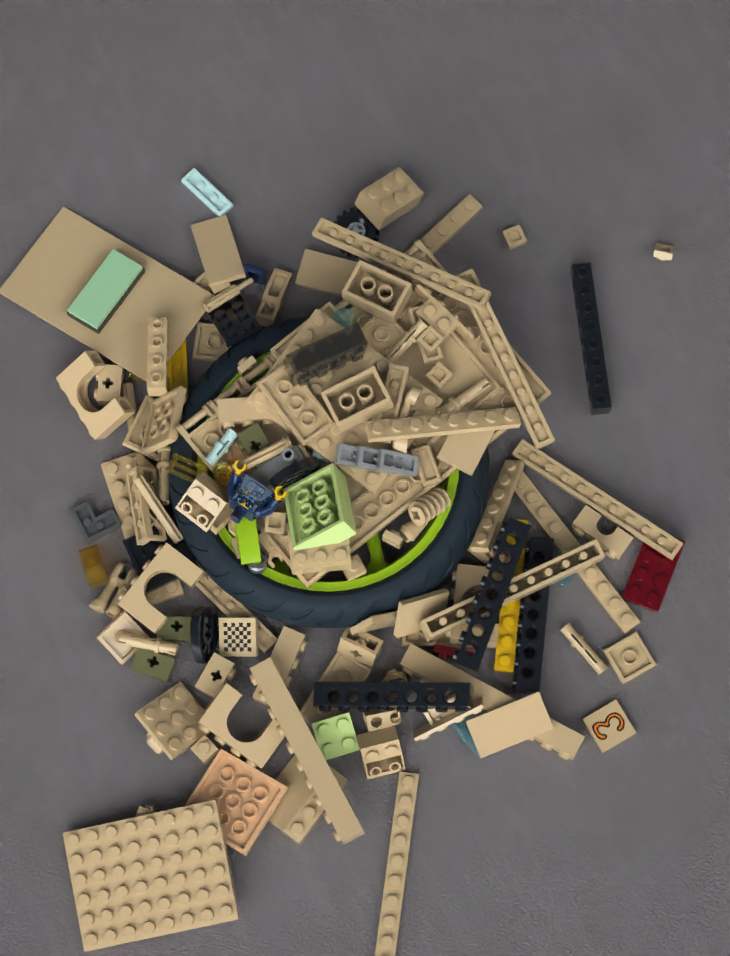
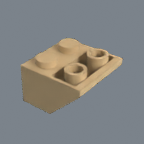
[175,472,230,532]
[357,725,406,779]

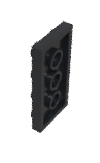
[207,294,262,348]

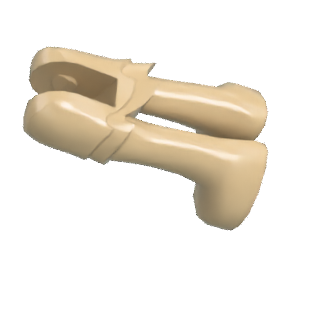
[89,562,137,619]

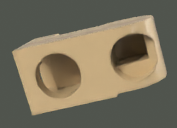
[363,709,402,732]

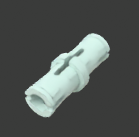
[205,428,237,467]

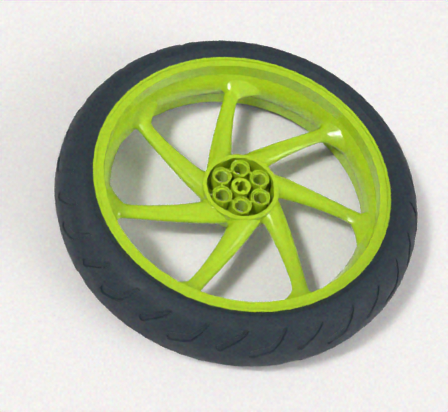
[169,314,490,628]

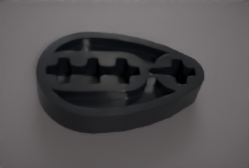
[269,457,322,490]
[190,606,219,663]

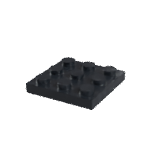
[122,517,199,594]

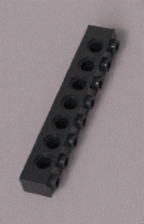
[570,262,612,415]
[451,517,531,675]
[512,537,554,695]
[313,682,473,713]

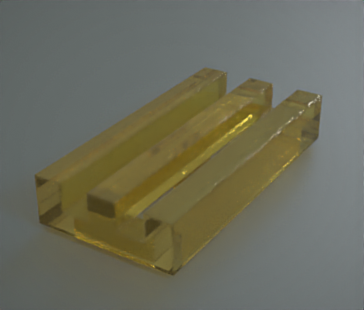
[166,453,209,483]

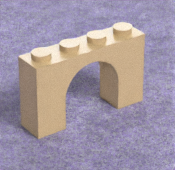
[56,350,135,440]
[118,542,204,634]
[446,564,502,648]
[196,683,285,769]

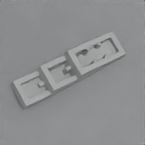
[334,443,419,476]

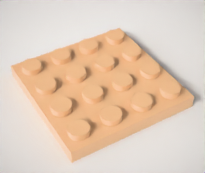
[185,749,288,856]

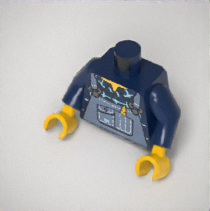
[227,460,289,523]

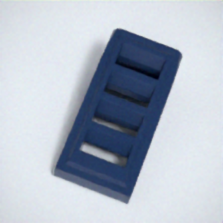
[244,264,268,285]

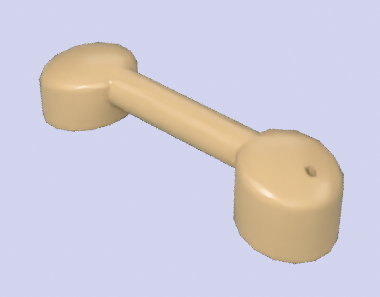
[392,386,423,454]

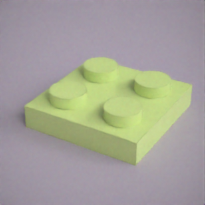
[311,712,360,760]

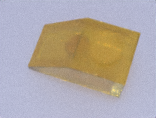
[79,545,109,589]

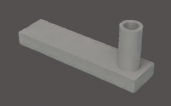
[248,445,305,487]

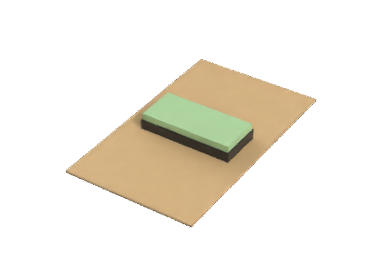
[0,206,215,382]

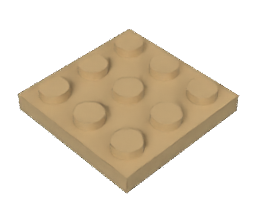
[140,386,187,455]
[135,681,211,760]

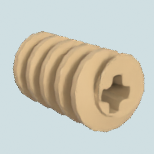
[408,487,451,526]

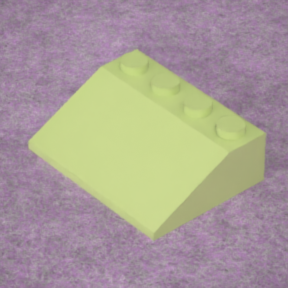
[283,463,357,550]

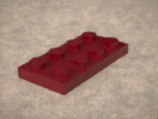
[622,537,685,613]

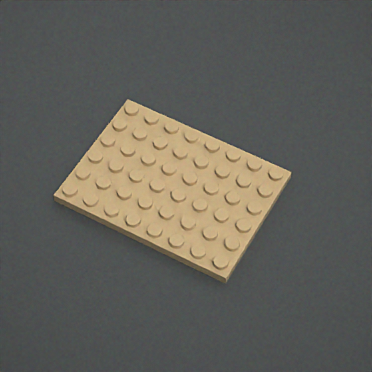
[246,308,443,494]
[63,800,240,952]

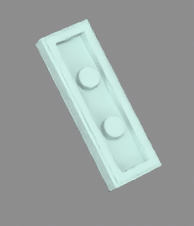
[181,168,233,217]

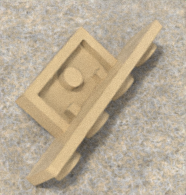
[415,283,474,343]
[413,693,485,741]

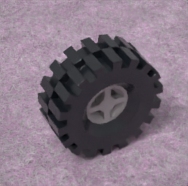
[334,208,380,258]

